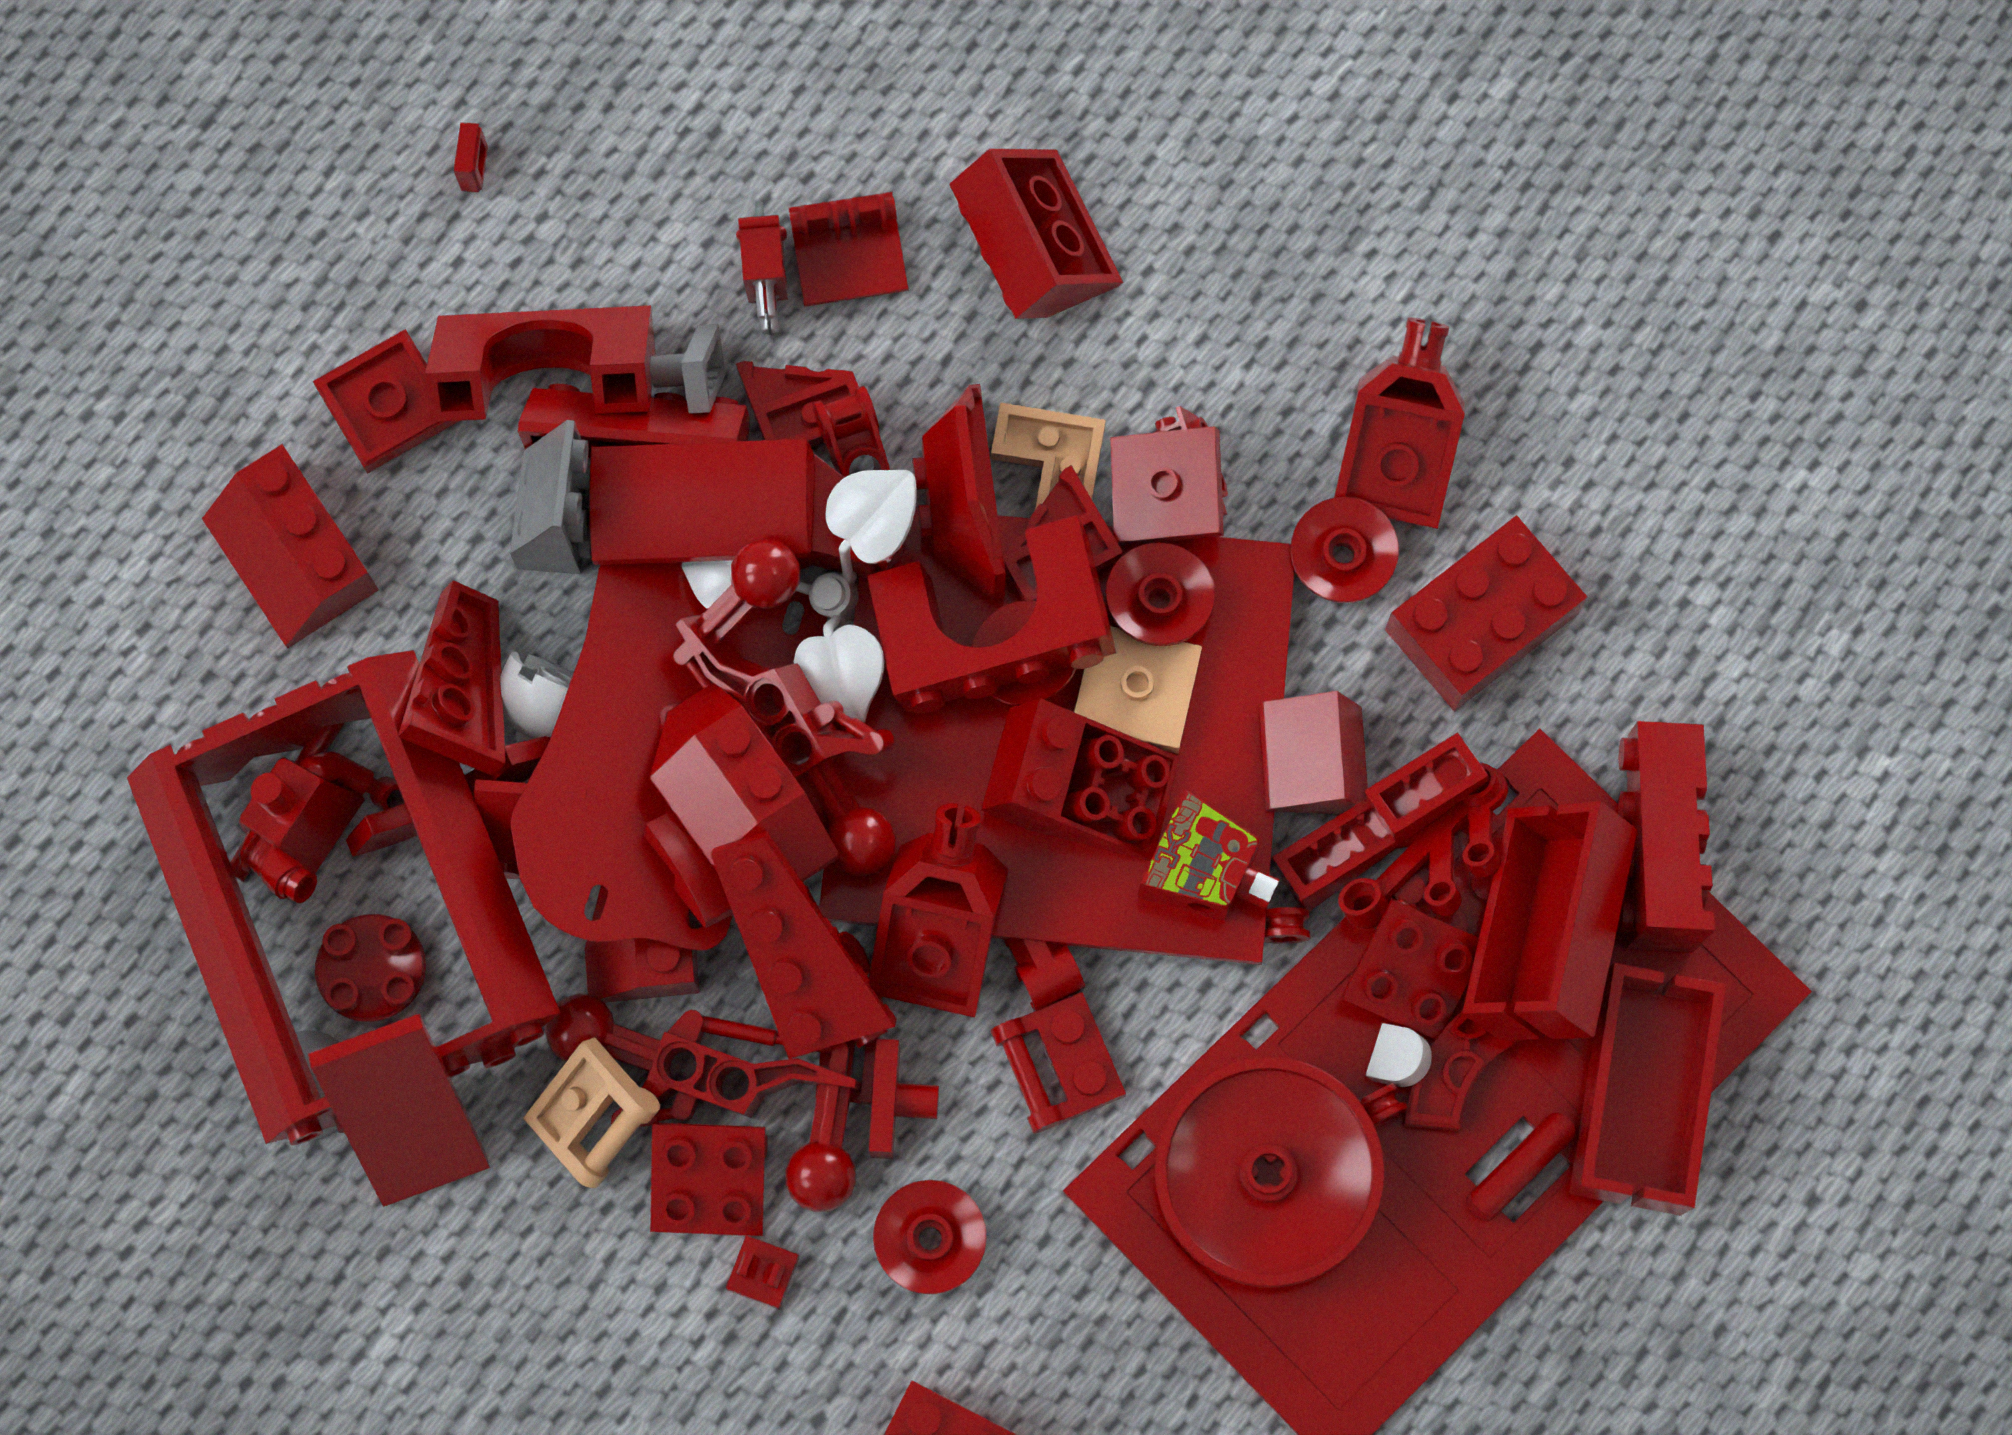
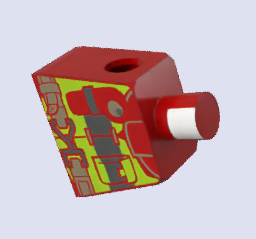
[1138,790,1280,920]

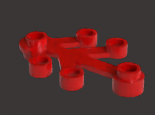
[1338,763,1508,929]

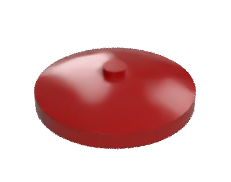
[1155,1057,1384,1288]

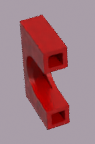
[425,305,656,422]
[867,515,1117,714]

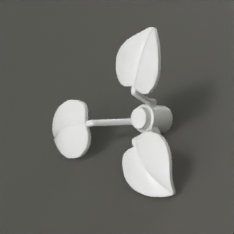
[682,470,917,722]

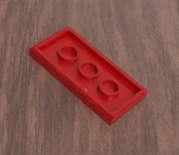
[308,1014,490,1207]

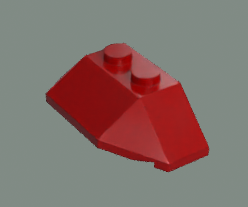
[912,384,1006,600]
[650,682,840,882]

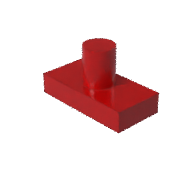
[869,1039,939,1159]

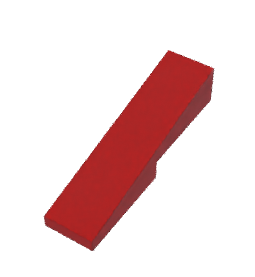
[1272,732,1489,911]

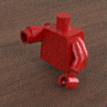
[239,751,399,904]

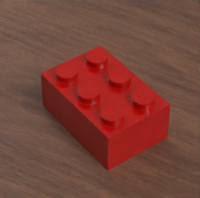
[1385,515,1588,712]

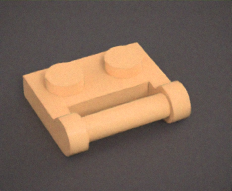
[523,1038,660,1188]

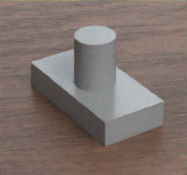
[650,324,726,413]

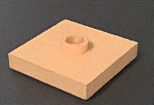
[1074,626,1202,754]

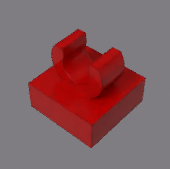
[725,1235,800,1310]

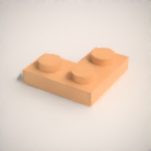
[991,402,1106,509]

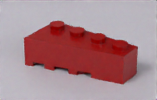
[1618,721,1715,953]

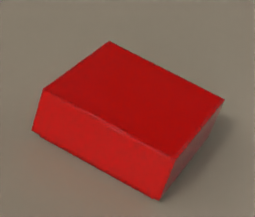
[454,122,488,193]

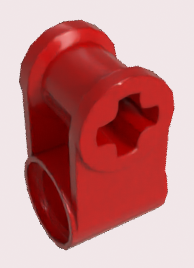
[812,386,890,477]

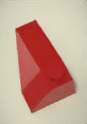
[584,885,700,1003]

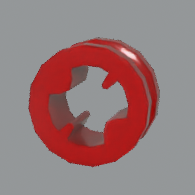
[1264,907,1311,944]
[1359,1083,1408,1128]

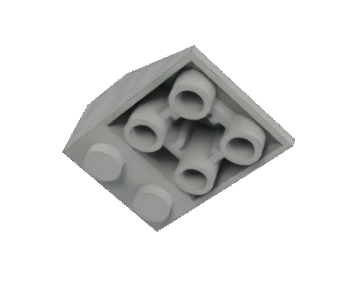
[510,420,592,575]

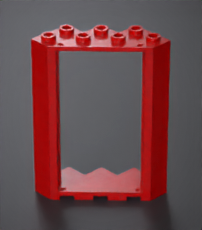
[127,650,561,1145]

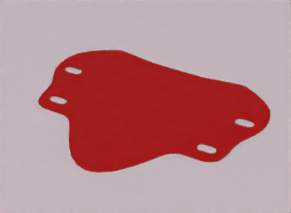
[510,562,841,951]

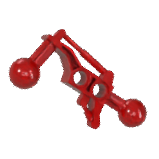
[674,538,897,877]
[544,993,862,1212]

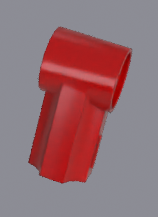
[1003,939,1086,1011]

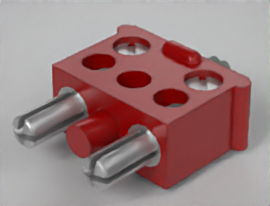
[736,201,788,335]

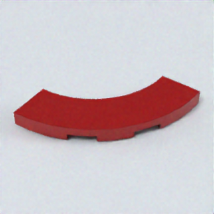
[346,736,551,857]
[1403,1010,1523,1132]

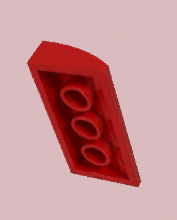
[590,439,815,565]

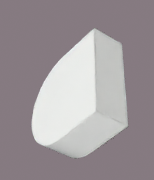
[1365,1023,1432,1087]

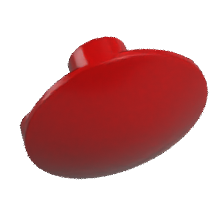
[315,914,426,1022]

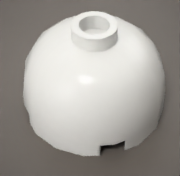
[500,652,574,742]

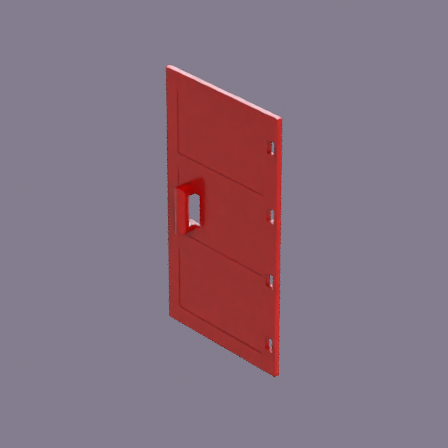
[1063,728,1812,1435]

